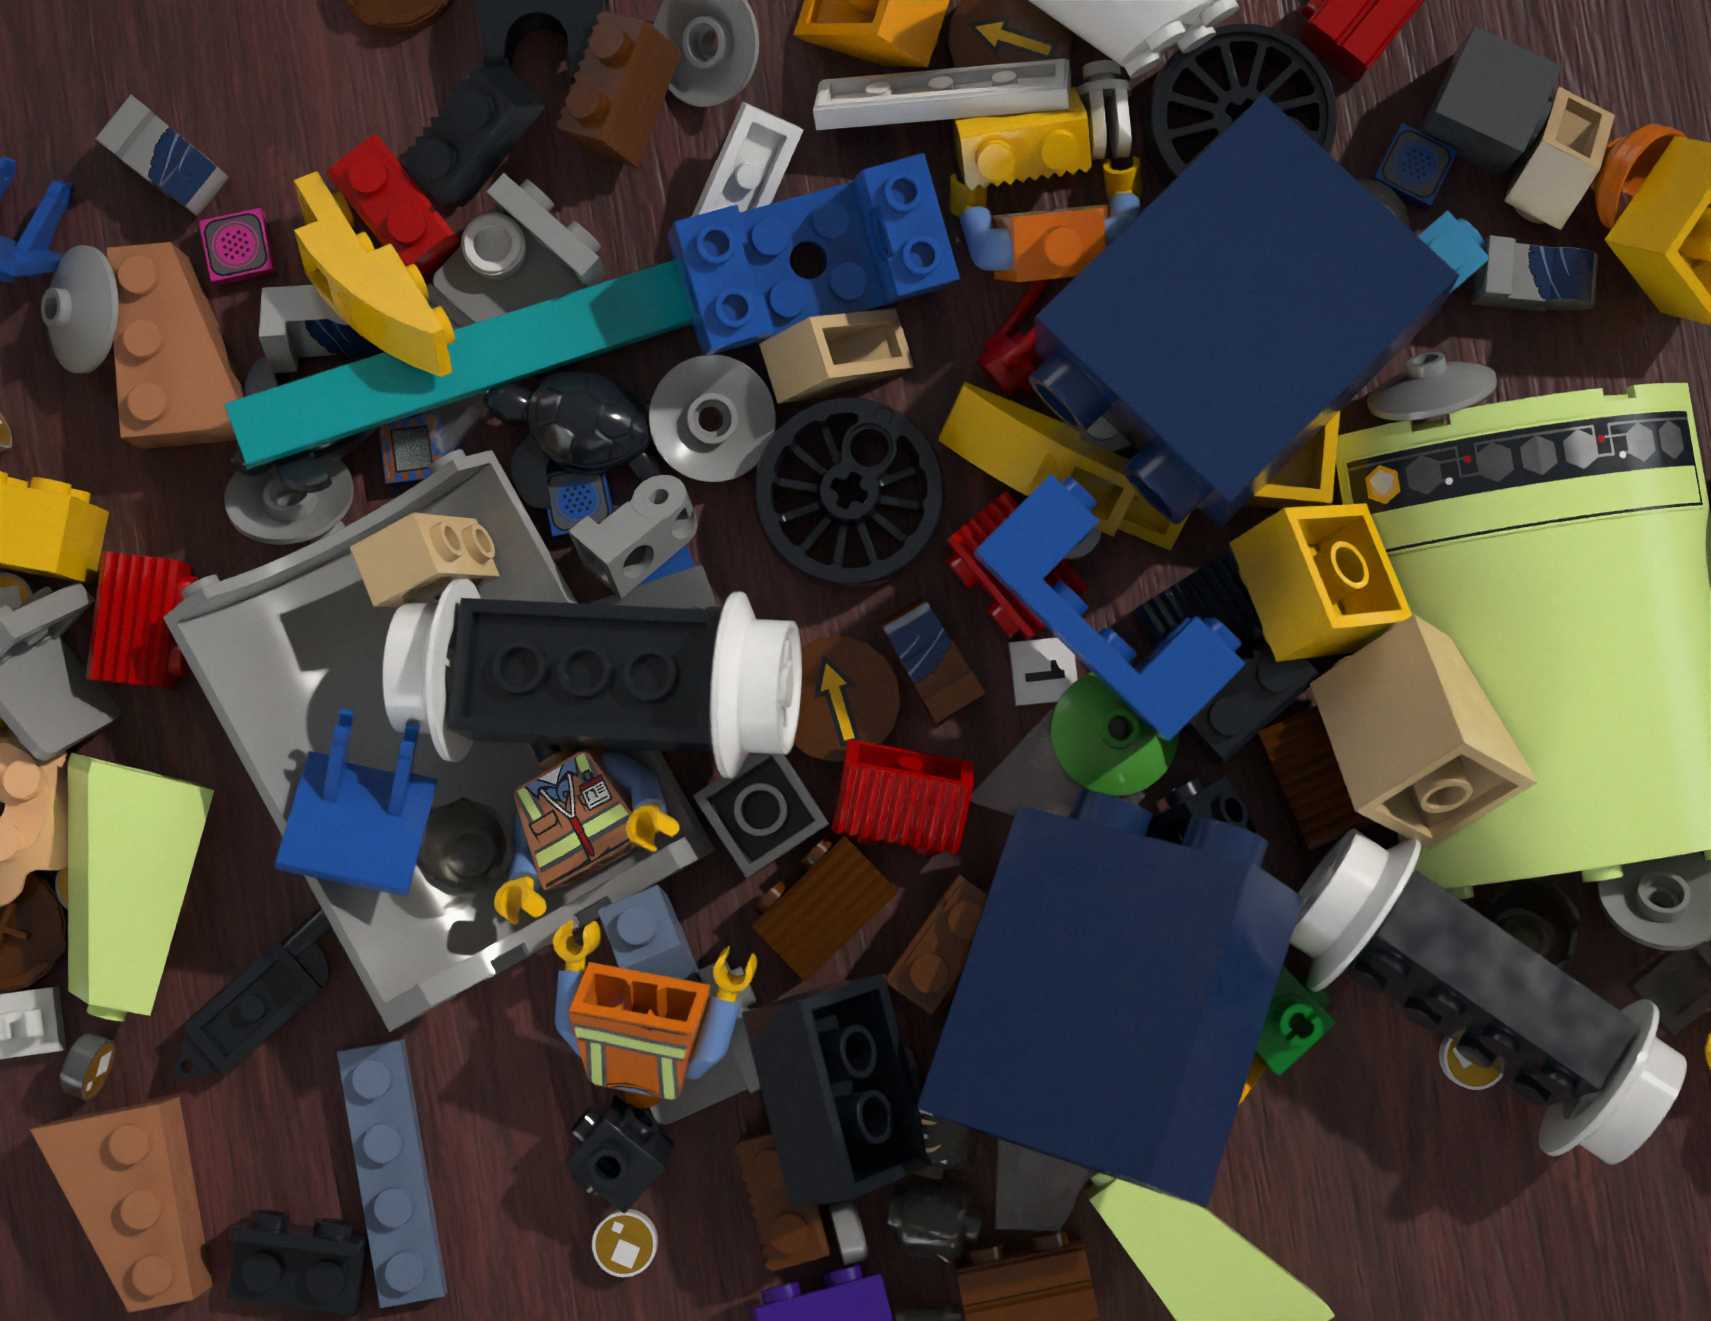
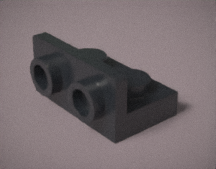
[227,1209,369,1316]

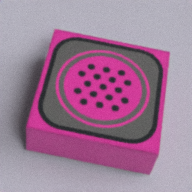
[199,208,277,286]

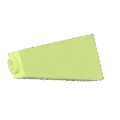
[68,753,214,1021]
[1084,1171,1335,1321]

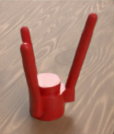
[976,279,1049,398]

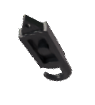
[172,906,333,1080]

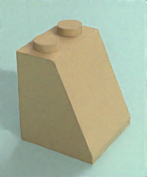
[1310,614,1537,849]

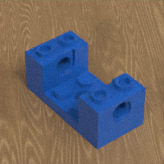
[667,153,960,356]
[974,474,1245,741]

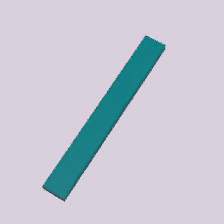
[224,260,693,469]

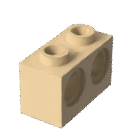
[350,513,500,607]

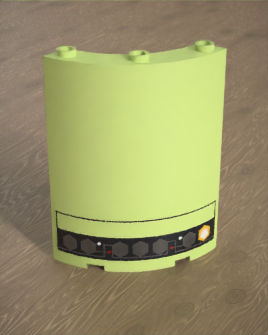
[1336,383,1711,900]

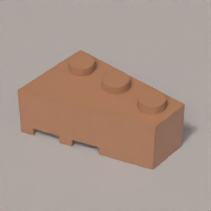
[106,242,246,449]
[30,1097,213,1313]

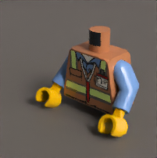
[494,744,679,925]

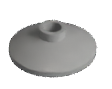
[653,0,759,107]
[41,245,119,373]
[1367,352,1497,420]
[648,355,776,482]
[224,459,354,545]
[1597,852,1711,951]

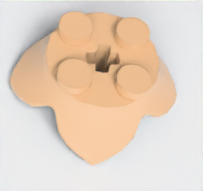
[0,728,68,907]

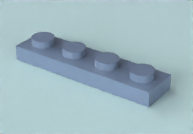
[337,1039,448,1308]

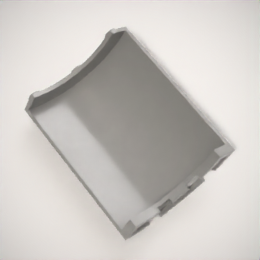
[163,449,715,1032]

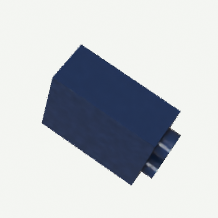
[1028,94,1460,529]
[917,790,1304,1209]

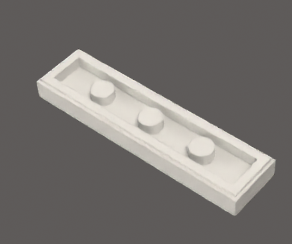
[813,58,1071,130]

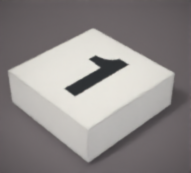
[1008,637,1078,707]

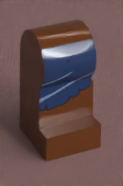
[879,596,986,726]

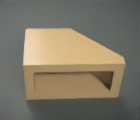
[1504,87,1615,230]
[759,308,914,404]

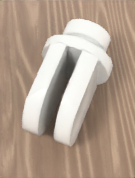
[1076,60,1132,160]

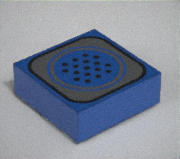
[1370,123,1458,211]
[546,470,614,539]

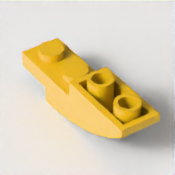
[294,171,455,377]
[938,381,1190,551]

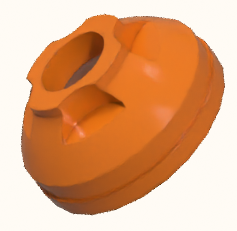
[1591,124,1687,230]

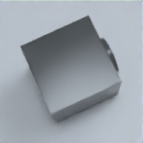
[1418,26,1563,176]
[693,753,830,878]

